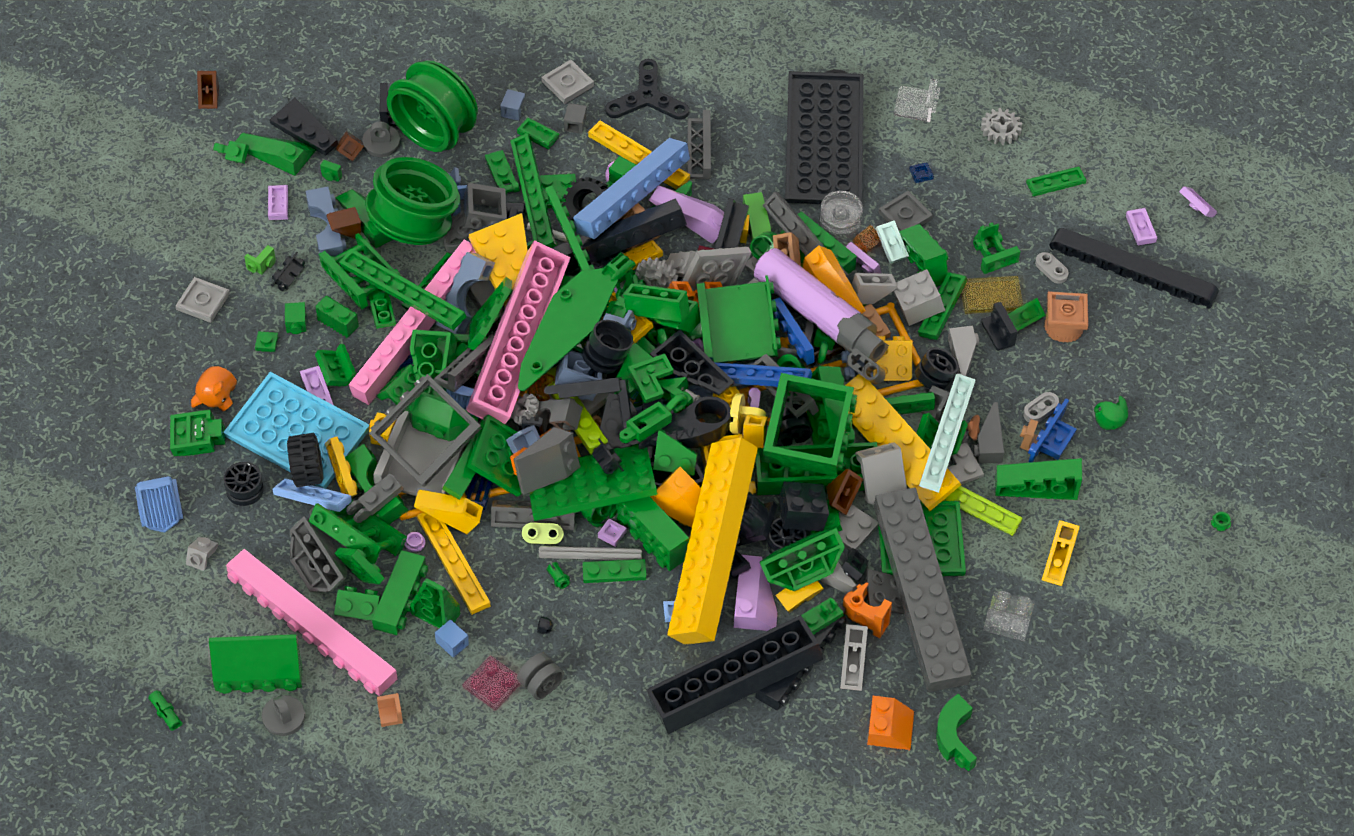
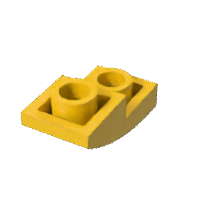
[775,581,824,613]

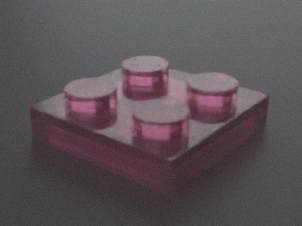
[462,655,520,711]

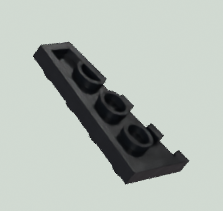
[269,97,338,156]

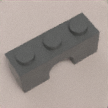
[518,397,583,433]

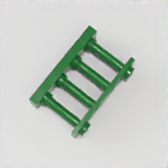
[318,233,401,310]
[309,500,407,564]

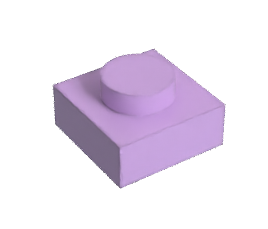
[598,519,627,547]

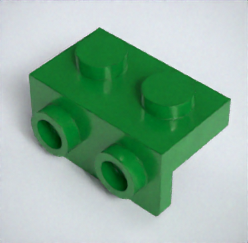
[315,344,356,386]
[334,586,382,620]

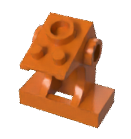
[843,582,892,638]

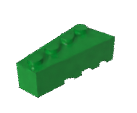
[995,458,1082,500]

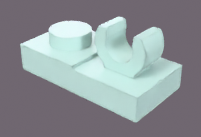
[875,221,909,264]

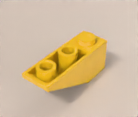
[414,490,483,534]

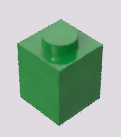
[285,302,307,334]

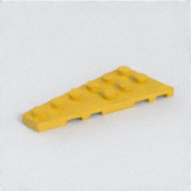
[468,213,528,308]

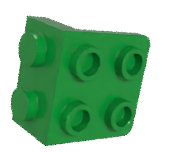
[916,413,968,455]

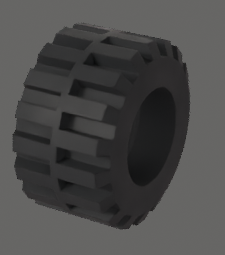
[563,177,609,221]
[287,432,323,487]

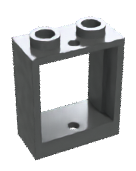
[463,183,507,230]

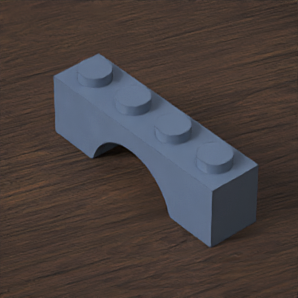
[306,187,347,257]
[437,252,495,334]

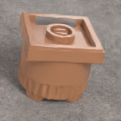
[1044,292,1088,343]

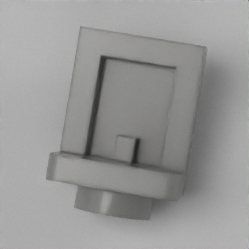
[186,537,218,571]

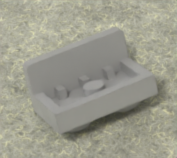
[666,251,696,277]

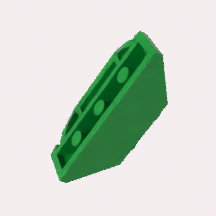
[403,391,478,441]
[759,528,845,591]

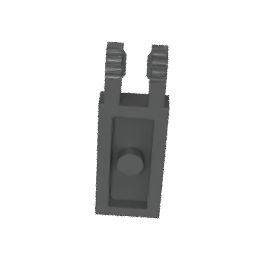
[346,473,404,523]

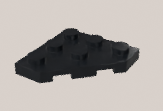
[600,392,656,462]

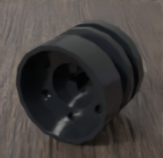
[582,320,634,374]

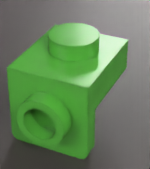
[244,245,276,274]

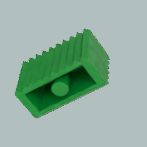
[316,296,359,338]

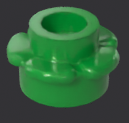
[1211,512,1231,531]

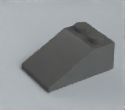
[513,427,580,494]

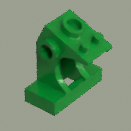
[973,222,1020,274]

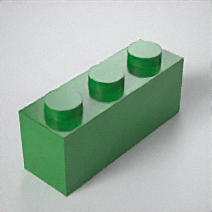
[623,283,690,322]

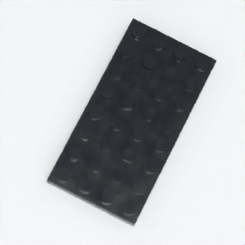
[785,71,864,206]

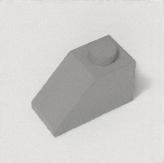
[852,273,897,305]

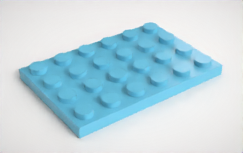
[223,372,370,489]

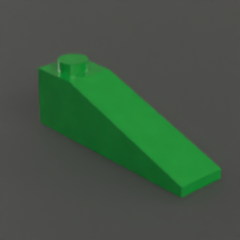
[410,330,458,399]

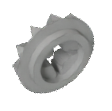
[511,393,539,424]

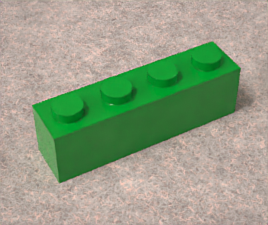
[372,550,428,636]

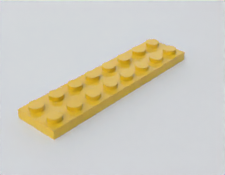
[845,374,961,511]

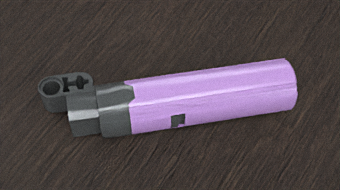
[754,248,889,384]

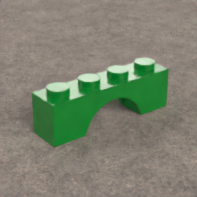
[345,444,409,525]

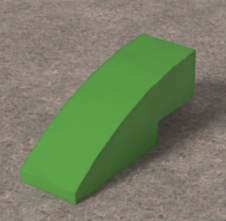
[743,192,771,240]

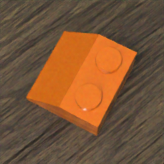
[867,696,914,750]

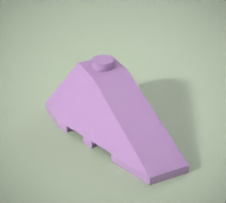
[649,186,724,244]
[734,555,778,631]

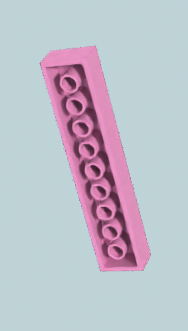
[466,241,570,424]

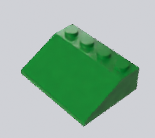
[209,634,302,694]

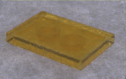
[961,276,1023,314]

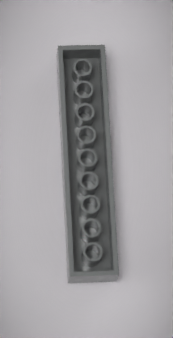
[874,487,971,692]

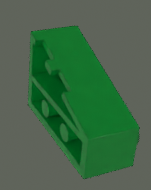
[899,224,948,287]

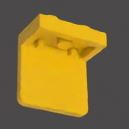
[872,336,912,381]

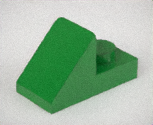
[658,377,693,411]

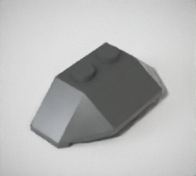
[290,516,348,592]

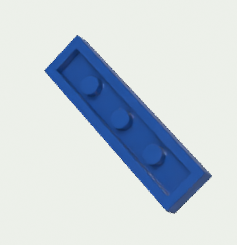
[773,297,815,365]

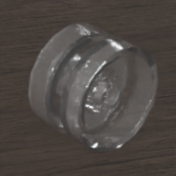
[819,191,863,240]

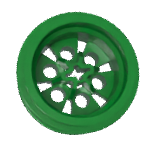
[387,61,478,152]
[365,157,460,245]

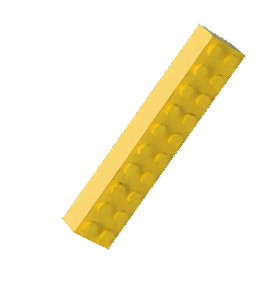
[667,437,758,644]

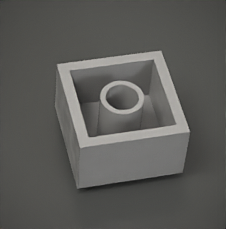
[893,269,945,326]

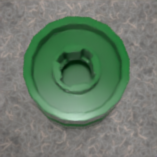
[750,231,777,260]

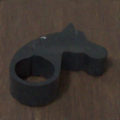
[638,396,731,449]

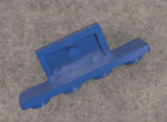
[1028,399,1077,463]

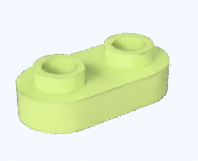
[522,523,564,545]

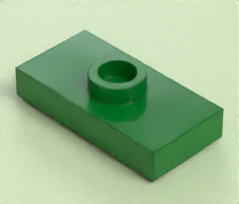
[517,118,559,150]

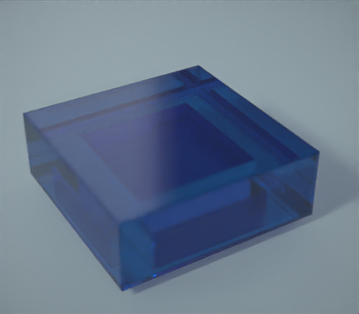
[909,162,934,183]

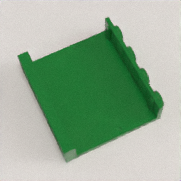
[697,275,781,363]

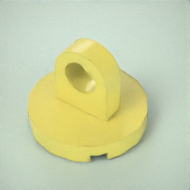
[730,393,766,434]

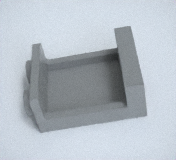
[856,442,907,504]

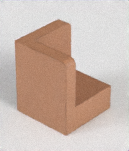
[377,693,403,727]

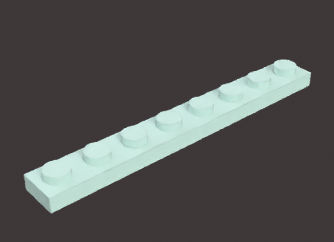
[919,373,975,493]

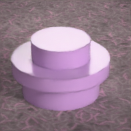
[405,532,425,552]

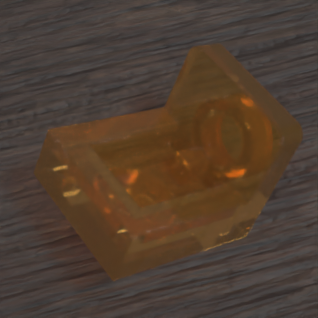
[852,224,881,253]
[528,373,555,401]

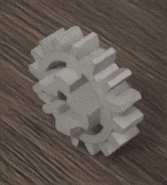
[981,108,1022,145]
[635,257,678,288]

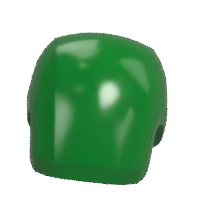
[1094,396,1128,430]

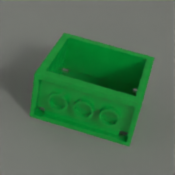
[763,373,857,477]

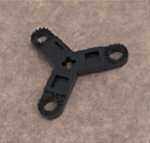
[605,59,689,120]

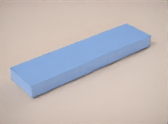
[273,479,352,512]

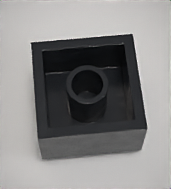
[778,481,829,531]

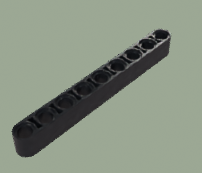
[1049,228,1219,309]

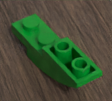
[365,282,396,329]

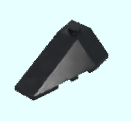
[650,330,734,396]

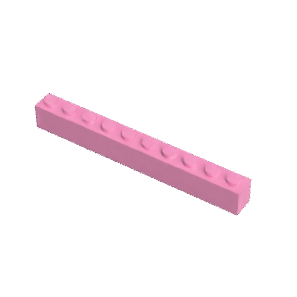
[349,240,476,405]
[226,549,397,696]

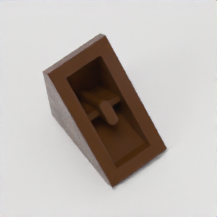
[197,70,219,109]
[326,207,361,239]
[826,469,863,515]

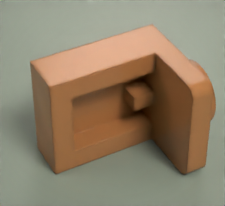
[1020,419,1040,454]

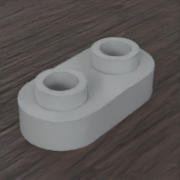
[1035,252,1069,283]
[1023,392,1059,423]

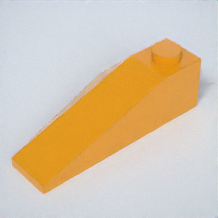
[803,245,866,314]
[650,467,701,528]

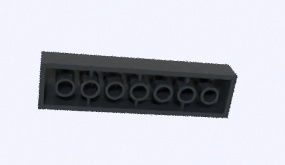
[646,615,823,734]

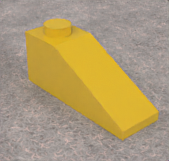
[1042,520,1080,586]

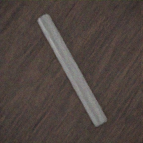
[539,546,642,560]

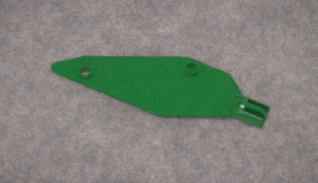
[518,252,636,391]

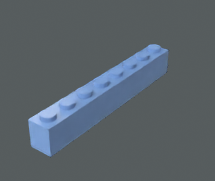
[573,138,690,239]

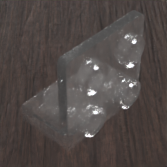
[983,591,1035,641]

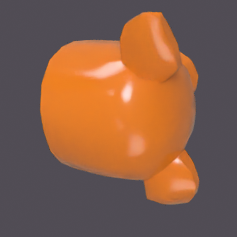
[191,366,237,411]

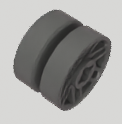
[517,652,564,700]

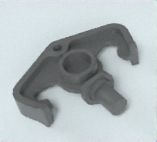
[443,209,479,253]

